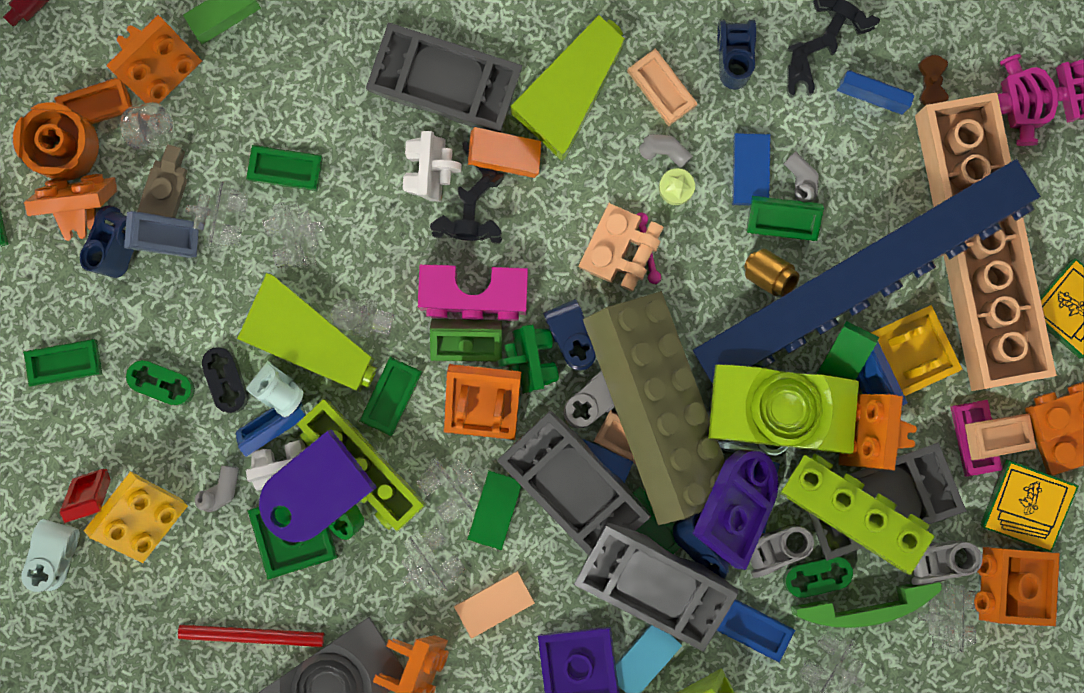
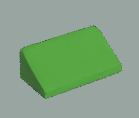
[183,0,261,44]
[430,319,502,362]

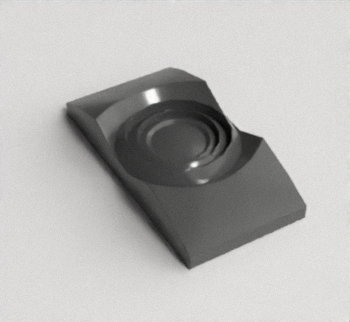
[366,22,523,132]
[497,411,651,555]
[807,442,967,561]
[574,522,739,652]
[258,617,405,693]

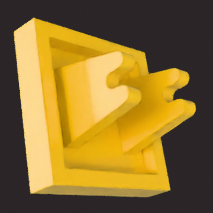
[870,305,963,396]
[84,471,188,563]

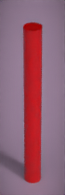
[178,625,325,647]

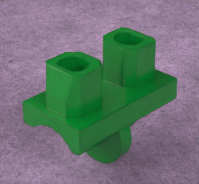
[497,325,559,394]

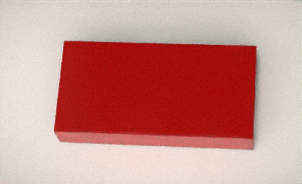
[59,468,111,523]

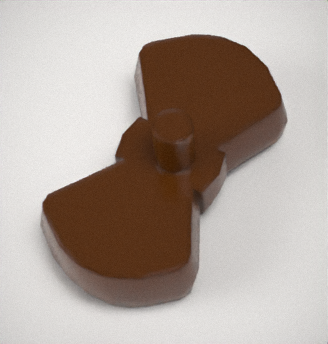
[918,55,949,106]

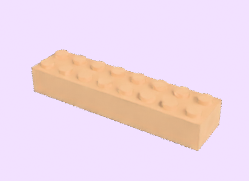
[915,92,1057,391]

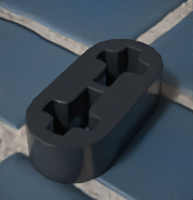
[202,347,248,414]

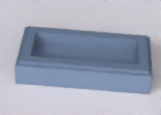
[124,211,199,258]

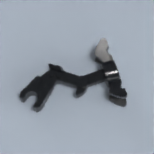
[786,0,880,98]
[430,141,504,244]

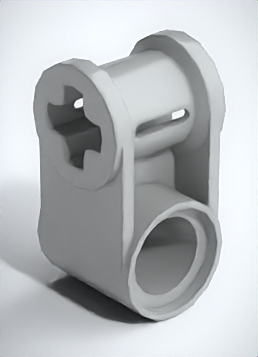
[564,371,615,428]
[750,524,814,578]
[911,540,982,585]

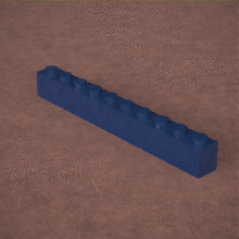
[693,159,1041,384]

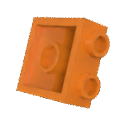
[1025,382,1084,475]
[974,547,1060,626]

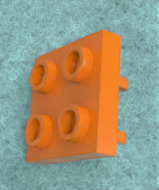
[106,15,202,110]
[24,174,117,241]
[444,364,521,440]
[838,394,917,470]
[373,635,449,693]

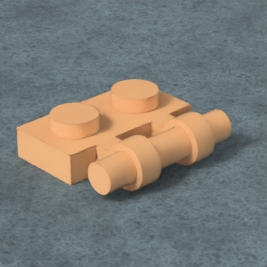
[579,203,664,291]

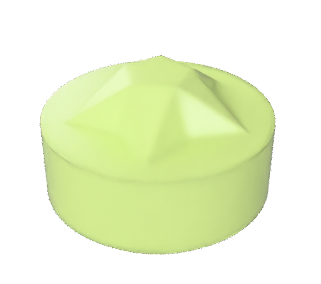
[659,168,695,205]

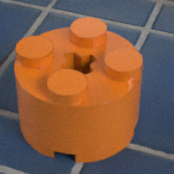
[13,102,99,181]

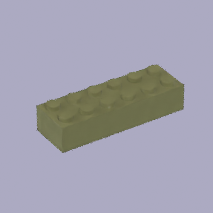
[583,291,725,525]

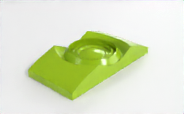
[709,364,859,454]

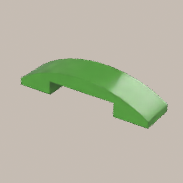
[791,582,942,628]

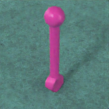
[636,212,661,284]

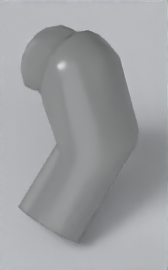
[639,134,693,168]
[783,151,819,202]
[195,465,239,512]

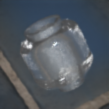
[120,102,174,151]

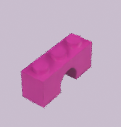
[418,264,528,321]

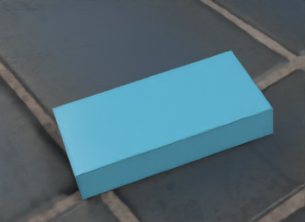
[616,624,683,693]

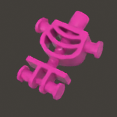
[997,54,1084,146]

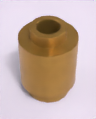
[744,248,800,297]

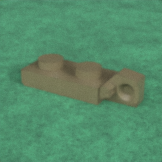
[137,144,187,218]

